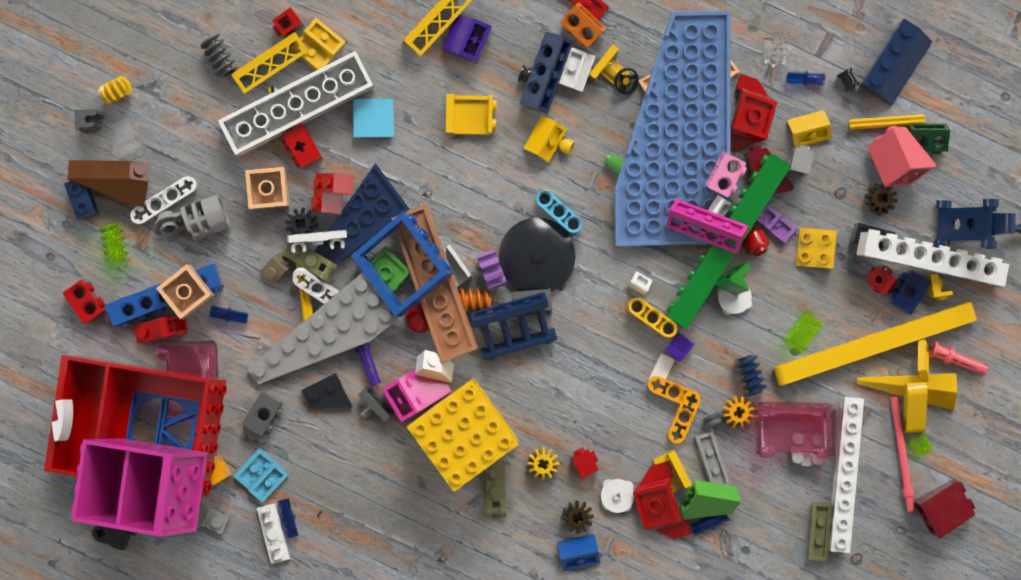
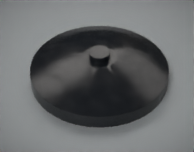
[499,218,576,291]

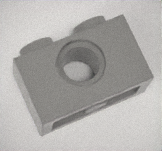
[787,145,815,177]

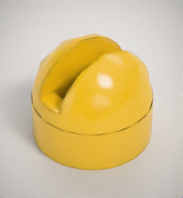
[559,139,575,155]

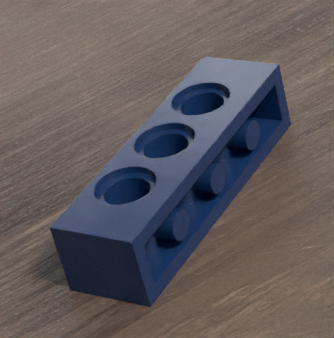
[520,32,573,114]

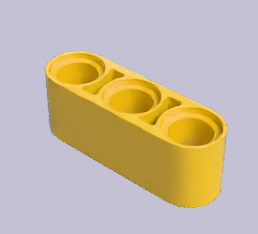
[628,298,677,337]
[903,382,928,433]

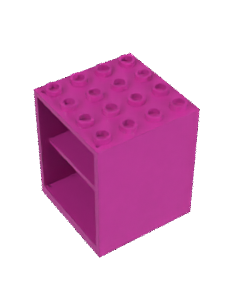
[71,438,207,537]

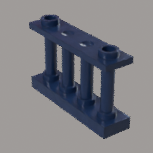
[470,292,558,360]

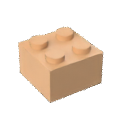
[245,167,290,210]
[156,264,214,319]

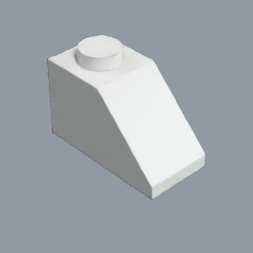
[415,350,454,383]

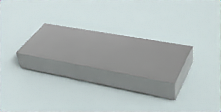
[694,431,731,486]

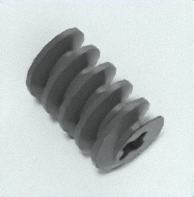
[200,34,239,77]

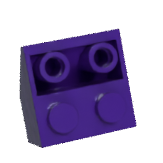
[442,15,492,64]

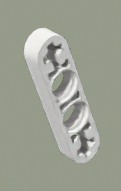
[130,176,198,224]

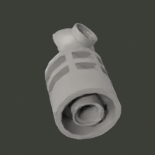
[153,194,231,241]

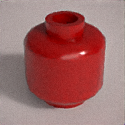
[742,227,769,257]

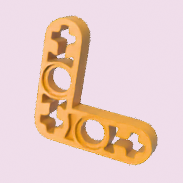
[647,376,701,444]

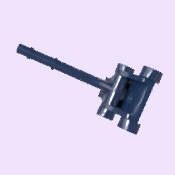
[934,199,1021,249]

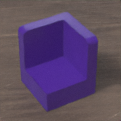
[664,333,695,362]

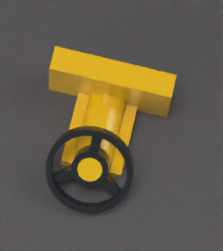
[588,44,639,95]

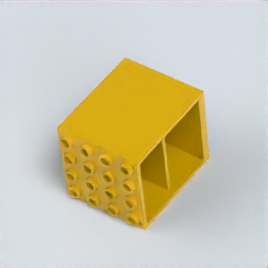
[407,378,519,492]

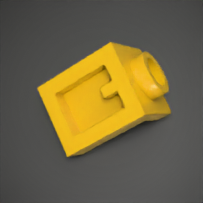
[926,273,953,300]

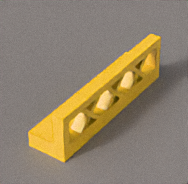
[402,0,472,56]
[231,32,308,94]

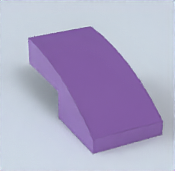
[756,204,797,244]

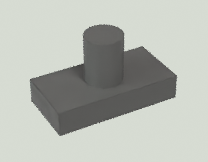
[358,386,395,422]

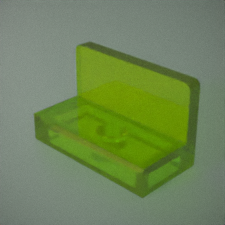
[782,310,823,354]

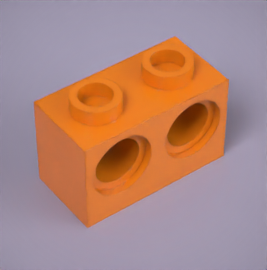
[560,3,607,48]

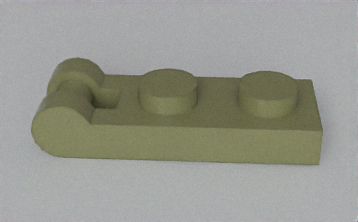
[282,242,338,282]
[486,463,506,517]

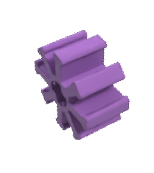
[477,249,507,291]

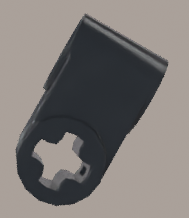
[92,525,131,550]

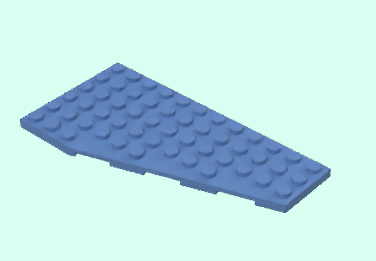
[614,11,731,246]

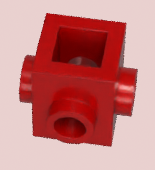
[867,265,900,295]

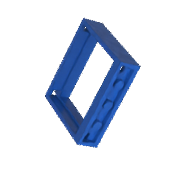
[351,212,454,317]

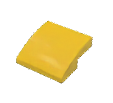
[291,18,345,71]

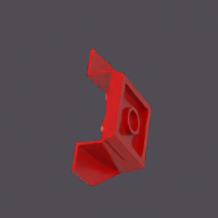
[730,74,777,152]
[633,461,692,539]

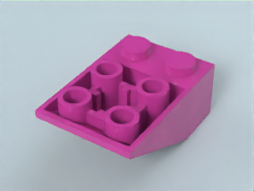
[382,369,452,422]

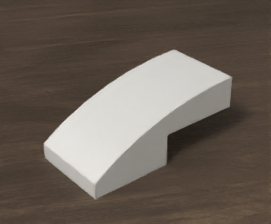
[52,400,73,441]

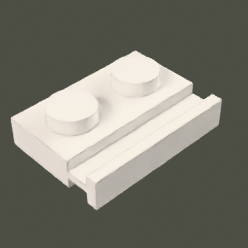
[559,48,595,92]

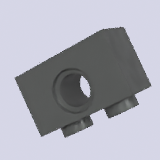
[242,391,284,437]

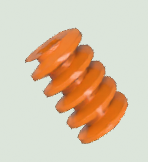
[459,288,491,313]

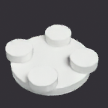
[716,287,752,315]
[601,479,634,513]

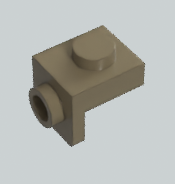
[260,252,294,285]

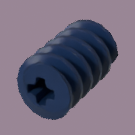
[733,355,767,397]

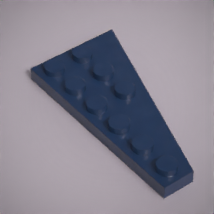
[314,163,410,277]

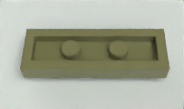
[807,501,832,561]

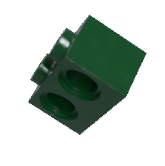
[908,123,950,154]

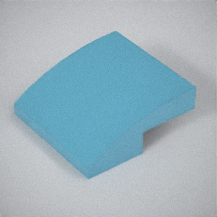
[352,99,394,138]
[233,447,288,503]

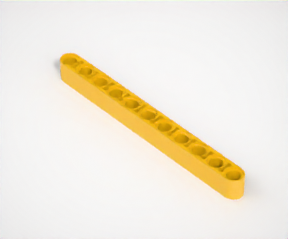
[773,301,977,386]

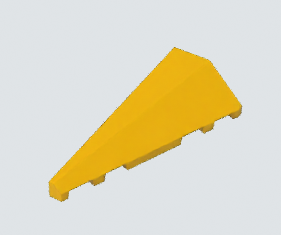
[856,373,957,410]

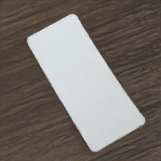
[646,354,675,390]

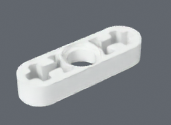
[292,268,339,304]

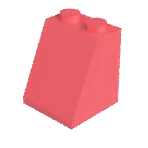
[867,126,936,187]

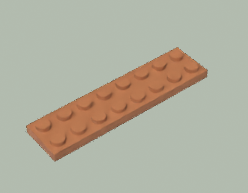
[391,204,478,363]

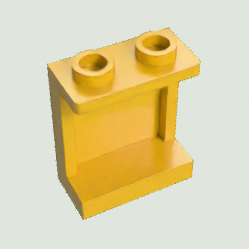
[446,94,497,135]

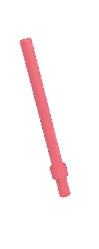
[890,396,915,512]

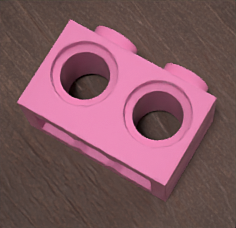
[705,151,746,197]

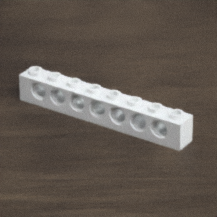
[856,229,1009,287]
[829,396,864,553]

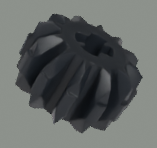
[285,207,318,235]

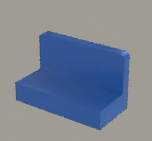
[557,534,601,571]

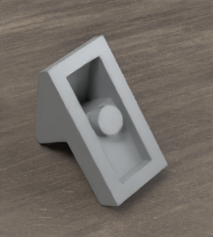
[197,502,231,534]

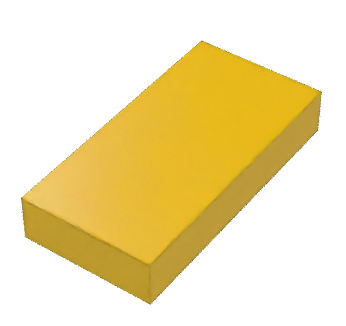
[918,339,929,382]

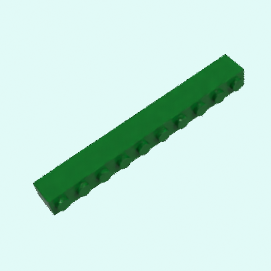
[666,153,791,329]

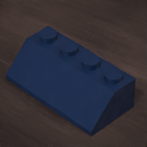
[859,18,932,106]

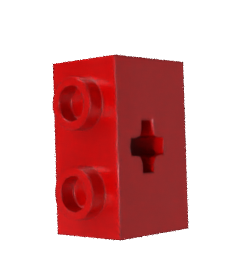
[282,123,323,169]

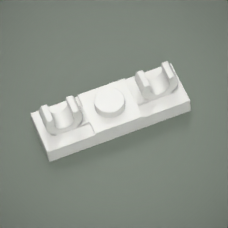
[287,230,347,253]
[257,503,290,564]

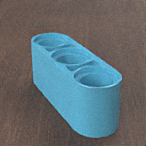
[536,190,582,234]

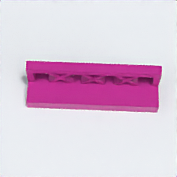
[666,199,748,254]

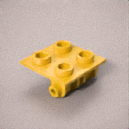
[796,228,837,269]

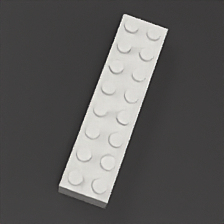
[218,51,374,157]

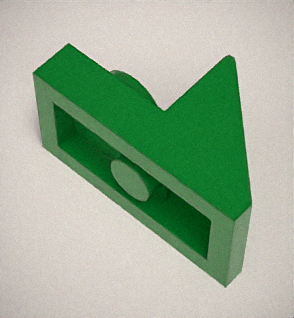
[715,262,751,295]

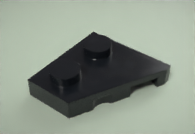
[301,373,353,407]

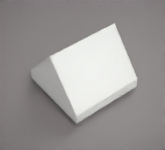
[708,195,732,217]
[628,272,652,295]

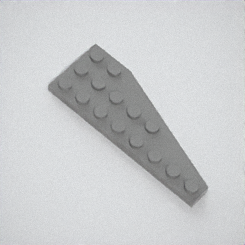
[247,273,400,384]

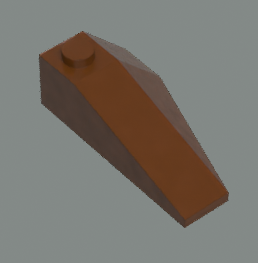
[67,160,150,207]

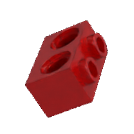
[62,280,107,324]

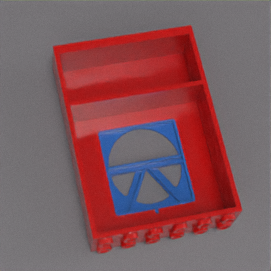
[44,355,227,497]

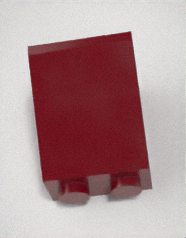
[914,479,976,539]

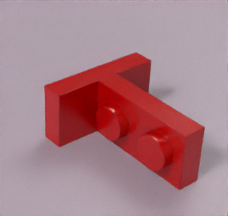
[134,315,188,343]

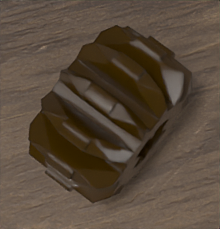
[864,183,898,215]
[561,500,594,534]

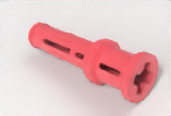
[929,341,988,376]

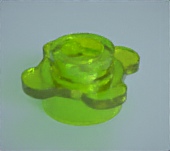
[909,434,932,456]

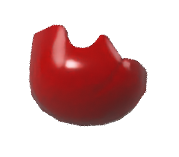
[404,303,430,333]

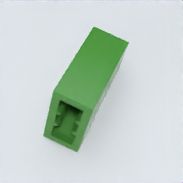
[680,480,740,519]

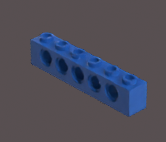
[105,264,224,328]

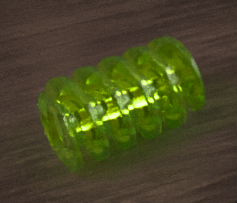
[99,222,130,264]

